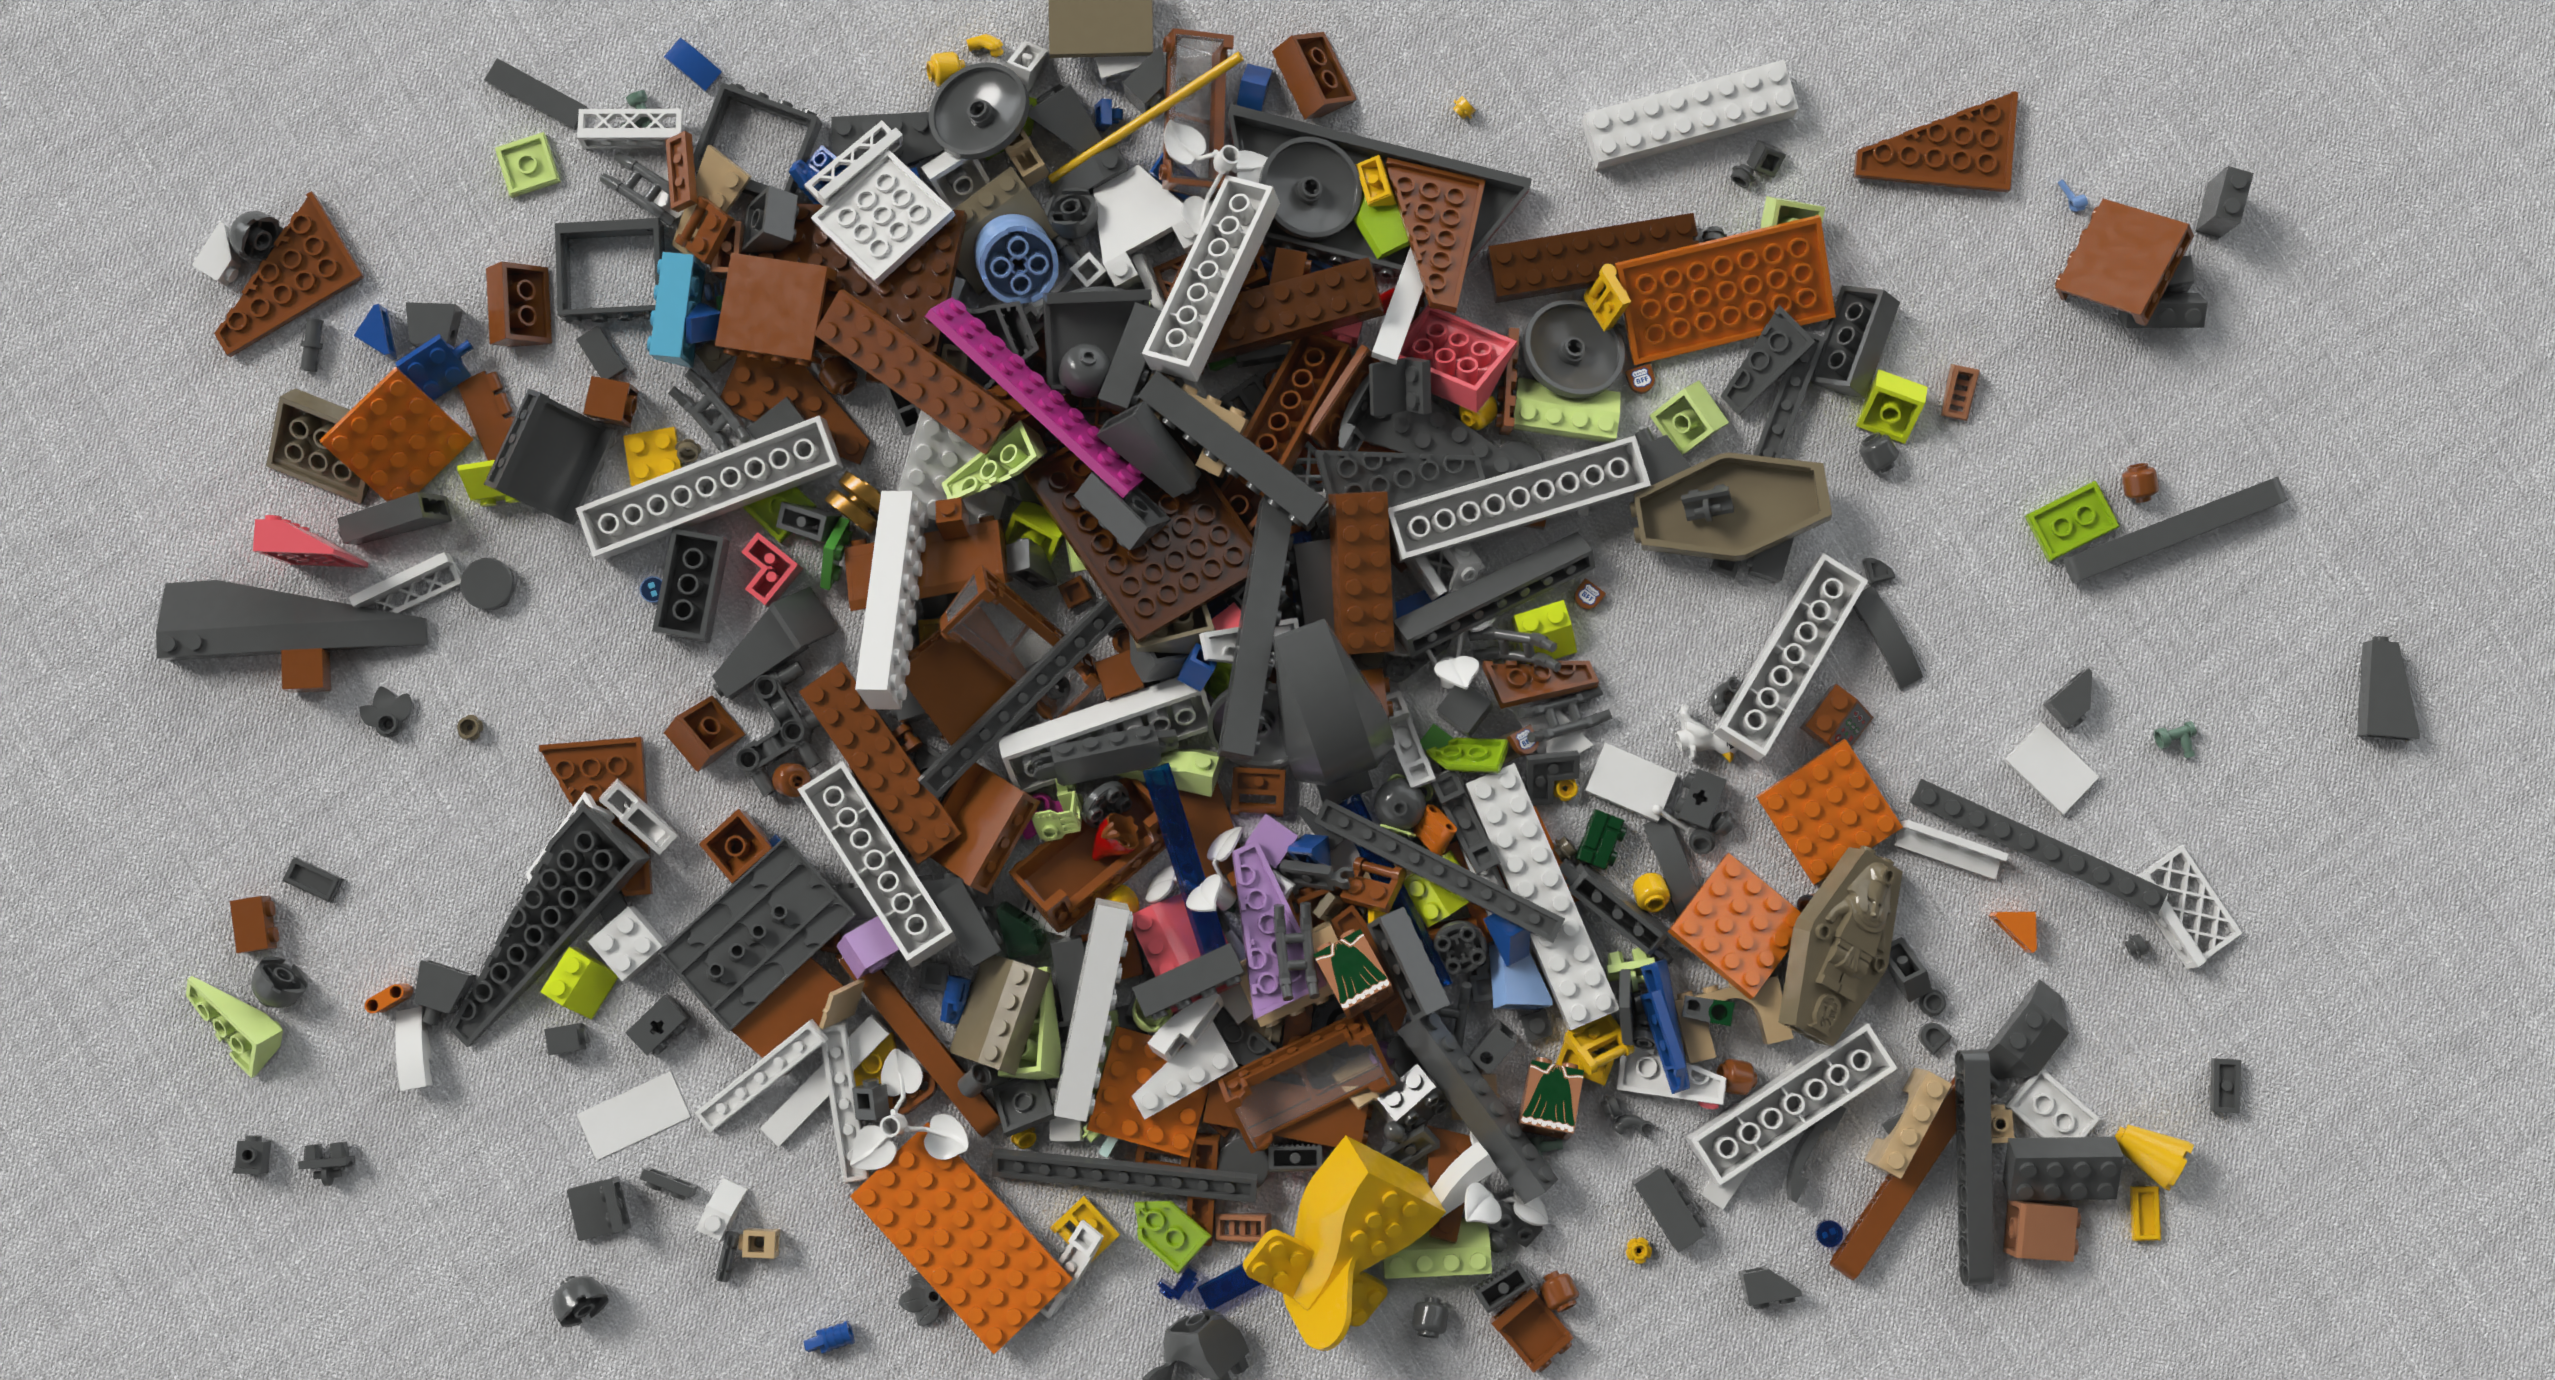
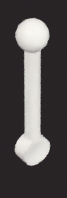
[1652,805,1696,837]

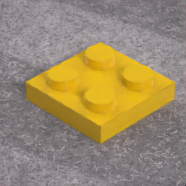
[623,427,683,487]

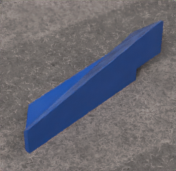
[1639,959,1690,1094]

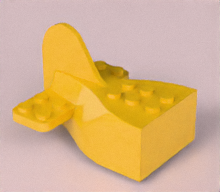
[1243,1135,1446,1351]

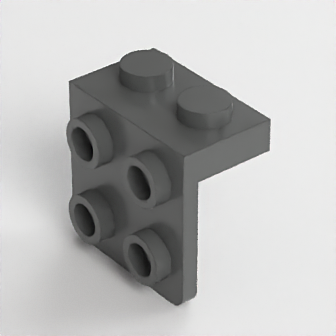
[1377,1064,1449,1132]

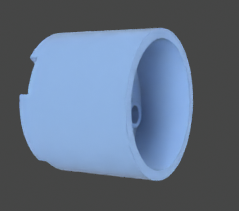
[974,214,1058,304]

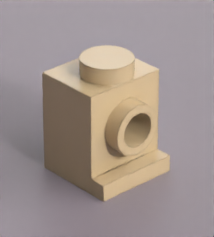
[1991,1104,2015,1143]
[738,1228,780,1259]

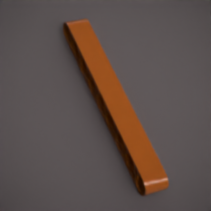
[835,952,1001,1138]
[1830,1076,1956,1281]

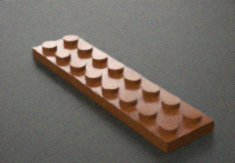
[814,289,1015,455]
[799,662,962,865]

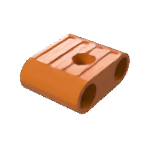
[1413,804,1457,856]
[364,984,413,1013]

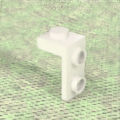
[1443,543,1482,595]

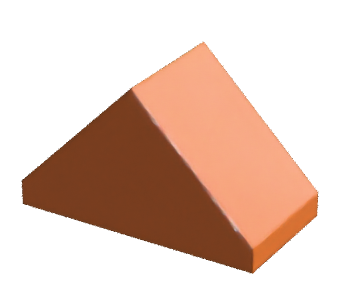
[1988,912,2037,953]

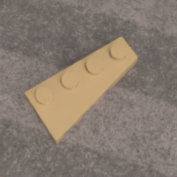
[671,145,752,258]

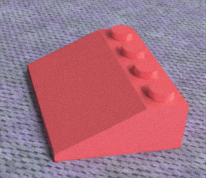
[1398,305,1517,413]
[253,515,368,568]
[1132,889,1240,1015]

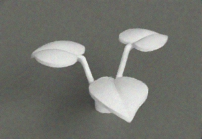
[1164,120,1268,235]
[1387,616,1497,690]
[1145,826,1245,912]
[850,1049,969,1170]
[1464,1131,1548,1226]

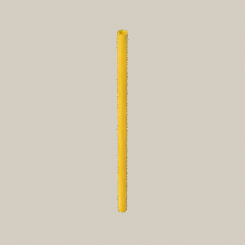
[1048,51,1244,184]

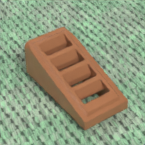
[1941,364,1980,421]
[1215,1213,1272,1242]

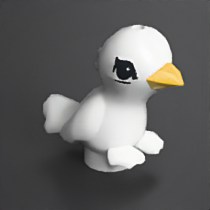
[1675,703,1739,763]

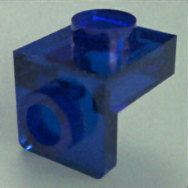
[1157,1264,1199,1300]

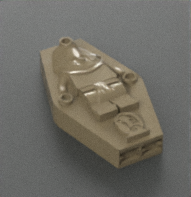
[1629,452,1832,561]
[1778,846,1903,1047]

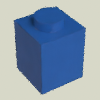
[1177,643,1217,692]

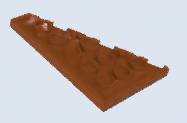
[1854,91,2018,193]
[1385,157,1486,314]
[214,191,365,357]
[720,352,870,466]
[539,737,653,896]

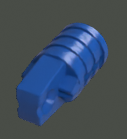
[789,159,827,204]
[940,975,971,1024]
[803,1320,855,1354]

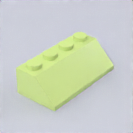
[1512,378,1621,443]
[1383,1217,1492,1279]

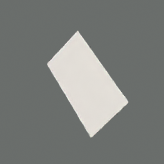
[576,1071,691,1161]

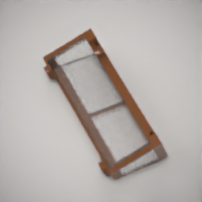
[1159,28,1234,201]
[939,565,1101,720]
[1217,1012,1396,1154]

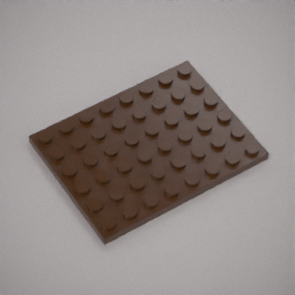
[757,203,967,356]
[1022,422,1253,644]

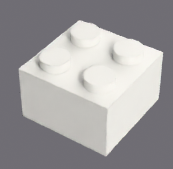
[588,906,668,982]

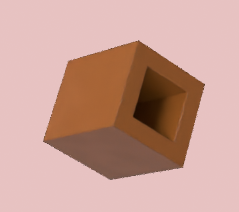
[935,497,970,540]

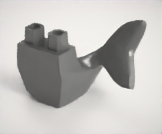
[1142,1309,1250,1380]

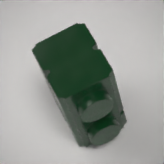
[1575,809,1627,870]

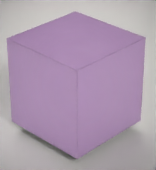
[1244,814,1298,869]
[836,916,899,980]

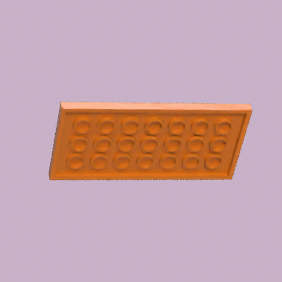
[1615,215,1836,365]
[850,1122,1073,1354]

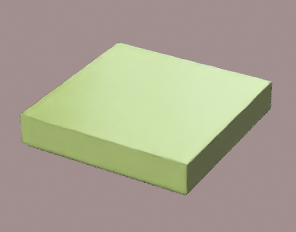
[495,132,561,198]

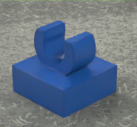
[1094,98,1123,131]

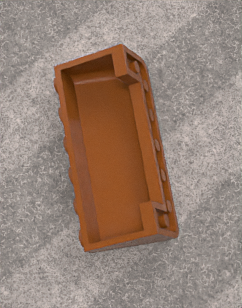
[1008,777,1178,933]

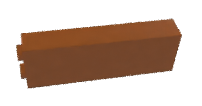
[1203,1071,1374,1147]

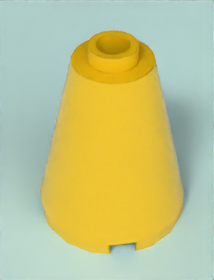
[2114,1124,2194,1191]

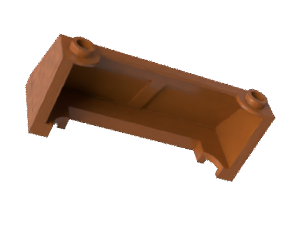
[844,515,1014,611]

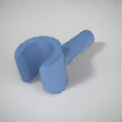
[2058,179,2088,212]

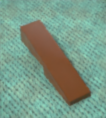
[1187,1132,1221,1246]

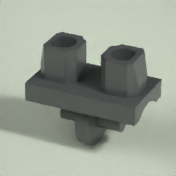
[1681,484,1734,522]
[298,1142,355,1186]

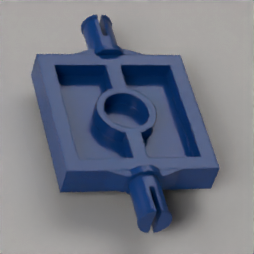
[395,334,474,401]

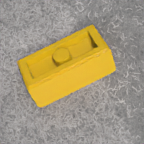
[1355,155,1397,207]

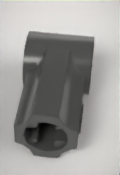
[958,1064,1011,1098]

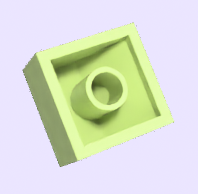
[1649,380,1729,455]

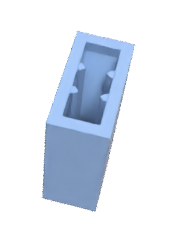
[1489,944,1553,1010]

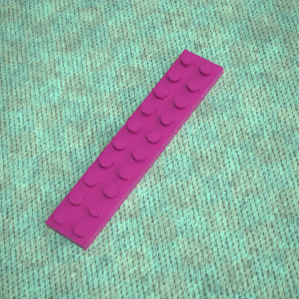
[925,297,1147,498]

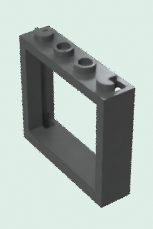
[693,82,822,197]
[555,218,665,324]

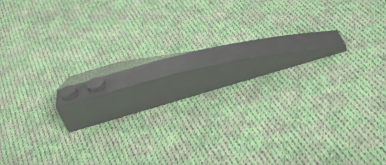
[156,580,428,661]
[449,804,651,1047]

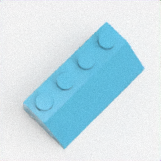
[647,252,706,368]

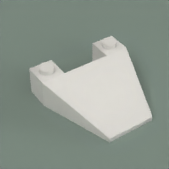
[1093,165,1197,290]

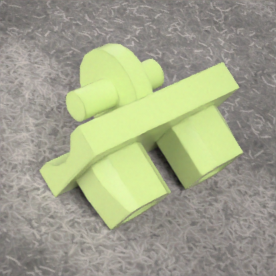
[1606,948,1655,992]

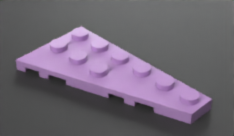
[1232,840,1327,1020]

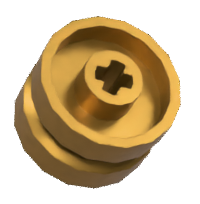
[824,471,881,535]

